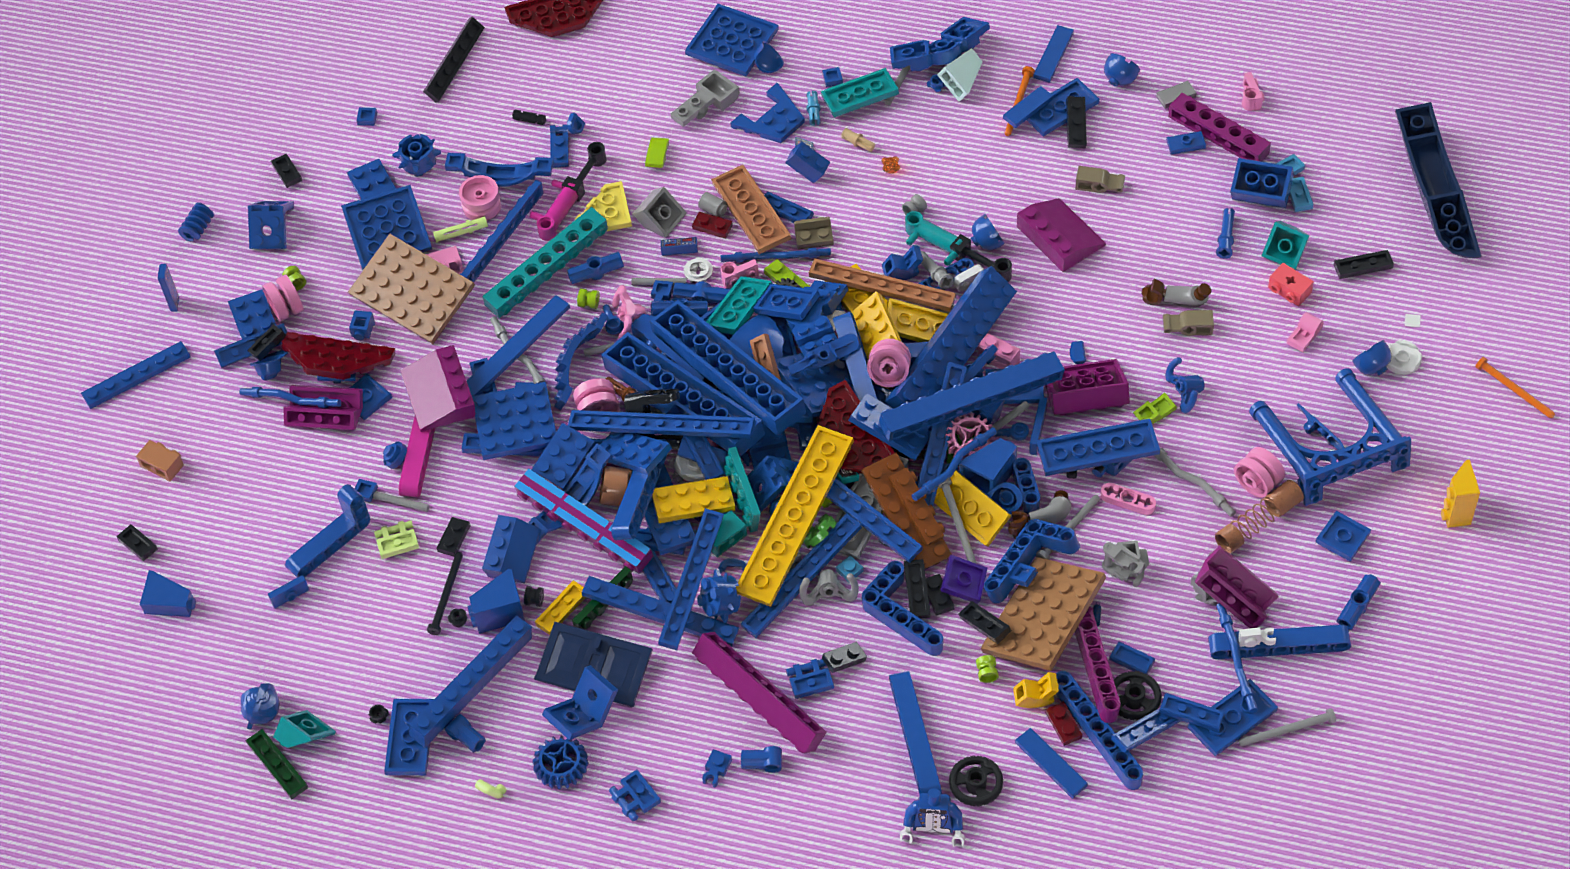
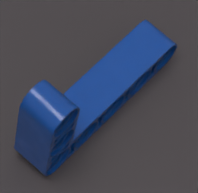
[285,484,370,578]
[984,519,1080,604]
[862,561,943,656]

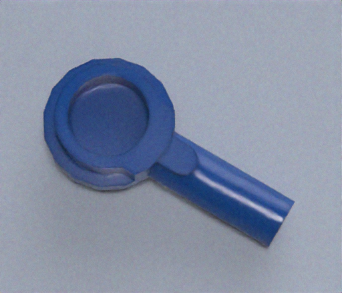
[602,304,624,335]
[994,422,1029,441]

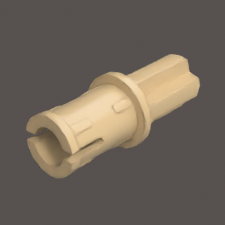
[841,128,875,152]

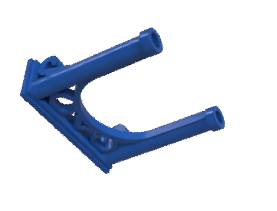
[1249,368,1411,506]

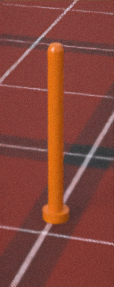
[1004,66,1035,136]
[1475,357,1555,418]

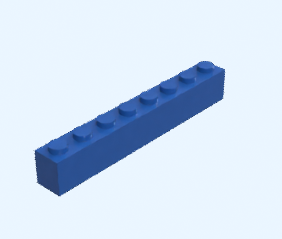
[409,615,532,748]

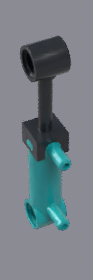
[905,211,1012,282]

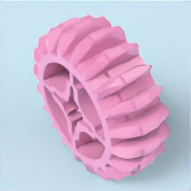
[945,413,997,460]

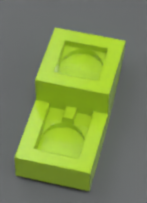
[645,137,669,168]
[1133,393,1177,424]

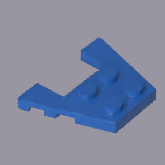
[730,83,805,143]

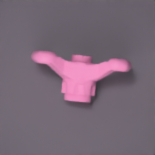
[612,285,646,339]

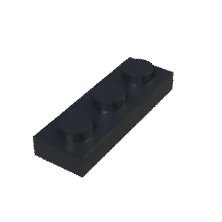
[1066,96,1087,149]
[1334,250,1394,279]
[904,559,931,619]
[958,601,1012,644]

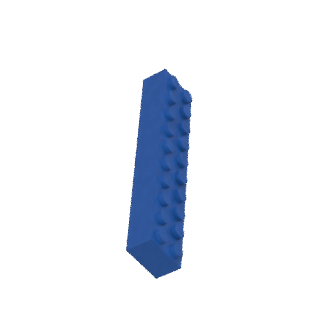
[885,266,1017,409]
[650,300,806,436]
[601,332,765,457]

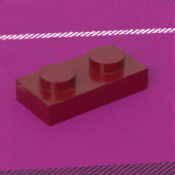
[692,212,733,239]
[1045,701,1083,746]

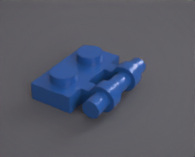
[785,659,834,700]
[609,769,661,822]

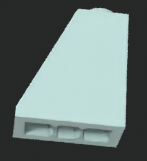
[937,48,983,102]

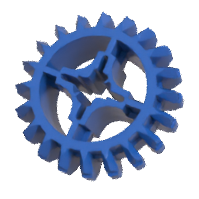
[533,735,589,790]

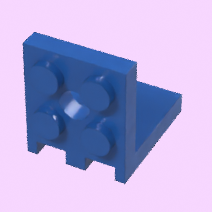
[248,201,294,249]
[747,455,799,513]
[542,665,618,740]

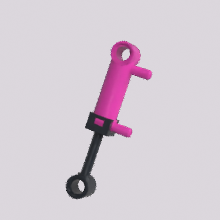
[529,142,607,241]

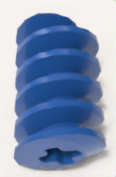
[178,202,215,242]

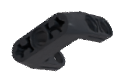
[624,389,683,449]

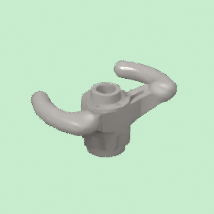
[799,569,859,606]

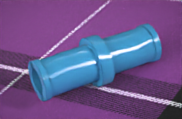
[806,91,821,126]

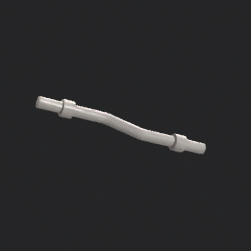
[490,316,550,396]
[1154,448,1236,517]

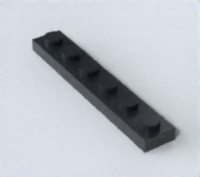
[423,16,485,103]

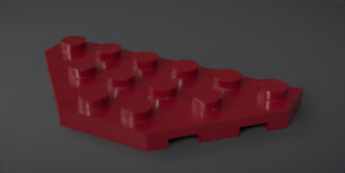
[504,0,603,37]
[282,332,395,380]
[818,380,895,474]

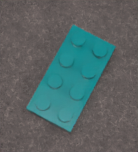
[821,68,899,118]
[706,276,772,335]
[724,447,761,533]

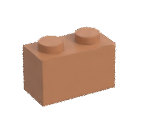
[136,440,184,482]

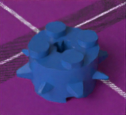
[392,134,441,177]
[697,569,741,623]

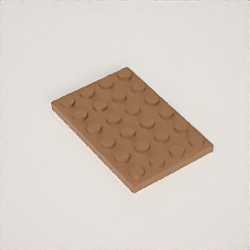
[348,234,475,344]
[981,557,1106,671]

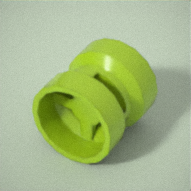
[282,265,307,291]
[577,288,600,309]
[976,655,999,683]

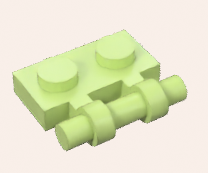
[374,520,419,559]

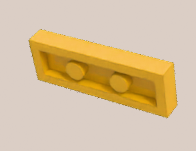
[535,580,586,635]

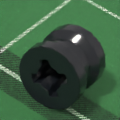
[524,586,544,607]

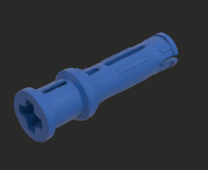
[1216,208,1235,259]

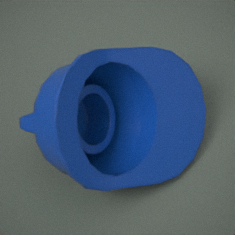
[250,350,288,381]
[986,482,1023,514]

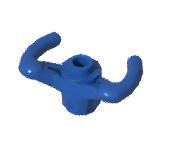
[1165,357,1205,414]

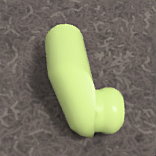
[475,779,507,799]

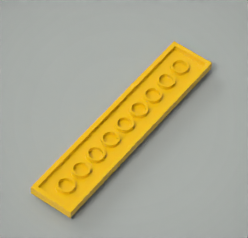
[736,425,854,607]

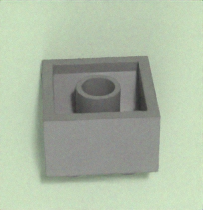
[632,187,687,238]

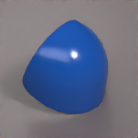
[754,41,784,73]

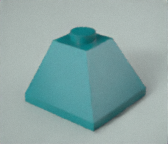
[1261,221,1310,270]
[273,710,336,748]

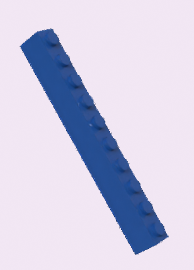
[879,351,1065,442]

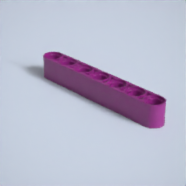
[1075,606,1120,723]

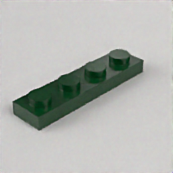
[572,566,633,630]
[245,729,308,800]

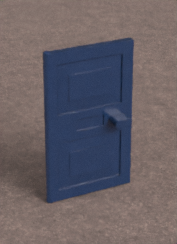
[534,622,653,707]

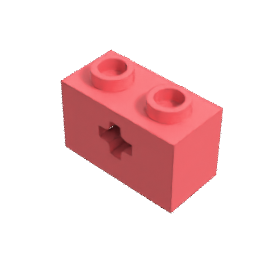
[1268,263,1314,306]

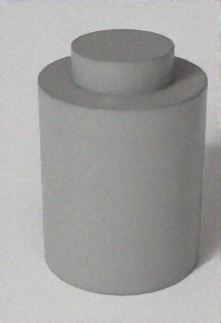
[698,192,727,217]

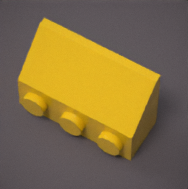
[1441,459,1480,528]

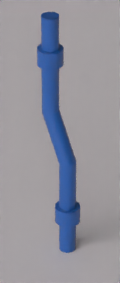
[720,248,831,263]
[239,387,341,408]
[912,427,997,501]
[1216,603,1258,713]

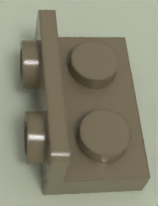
[794,217,834,249]

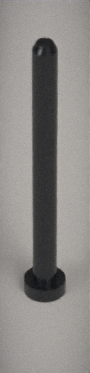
[427,551,463,635]

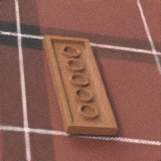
[711,165,791,254]

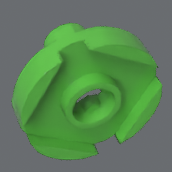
[803,513,837,549]

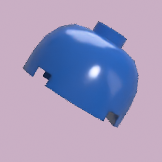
[1104,53,1140,87]
[971,214,1005,251]
[1352,340,1392,376]

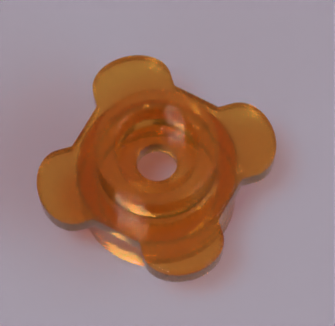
[881,156,900,174]

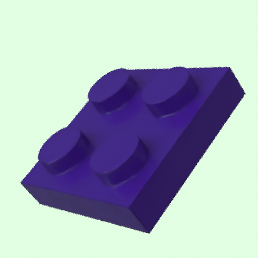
[941,555,988,604]

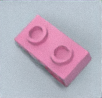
[1242,72,1264,111]
[721,259,759,289]
[1287,312,1324,352]

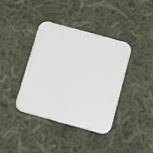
[1405,314,1421,327]

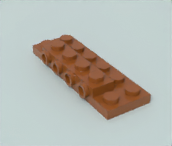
[862,453,952,570]

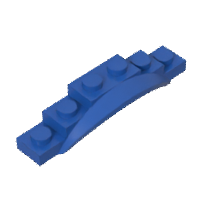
[445,153,554,187]
[554,312,608,410]
[528,443,613,544]

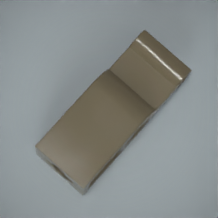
[1075,166,1125,193]
[1163,310,1214,336]

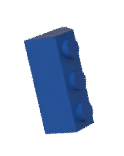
[482,515,541,584]

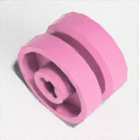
[459,175,501,221]
[262,275,304,322]
[867,339,911,387]
[573,378,620,412]
[1234,447,1285,498]

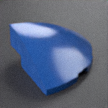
[729,314,785,359]

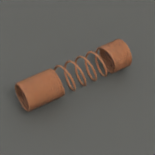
[1215,480,1304,554]

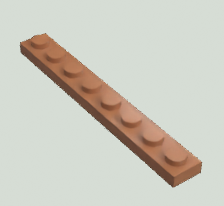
[809,258,956,312]

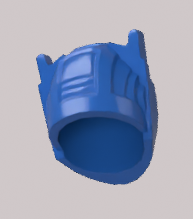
[241,683,280,730]

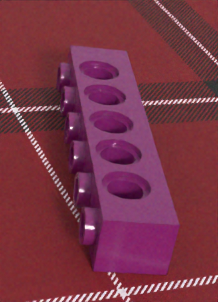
[1168,93,1271,162]

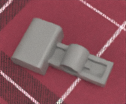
[670,69,740,127]

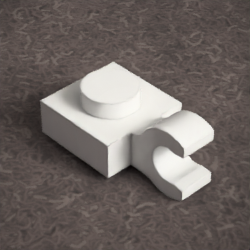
[1238,627,1276,647]

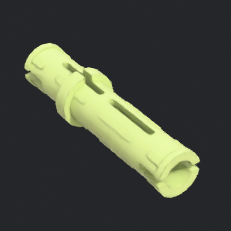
[433,216,488,243]

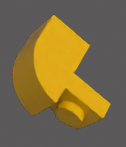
[1013,672,1059,708]

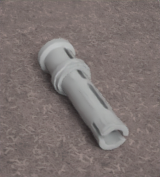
[921,251,954,289]

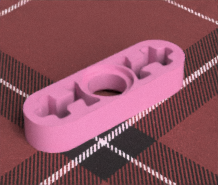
[1101,483,1156,515]

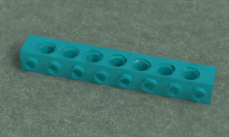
[482,207,608,319]

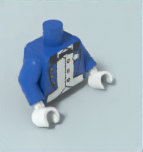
[900,788,965,847]

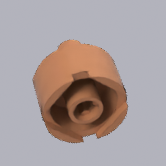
[599,466,632,507]

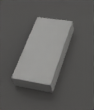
[1156,81,1196,109]

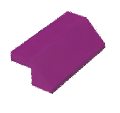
[284,385,363,430]
[1195,545,1279,628]

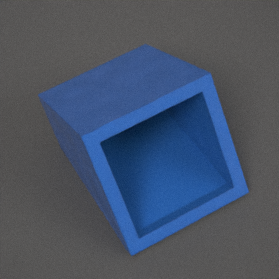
[959,438,1017,494]
[467,569,525,634]

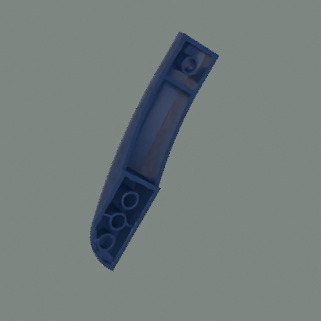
[1395,102,1482,258]

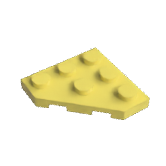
[575,181,632,232]

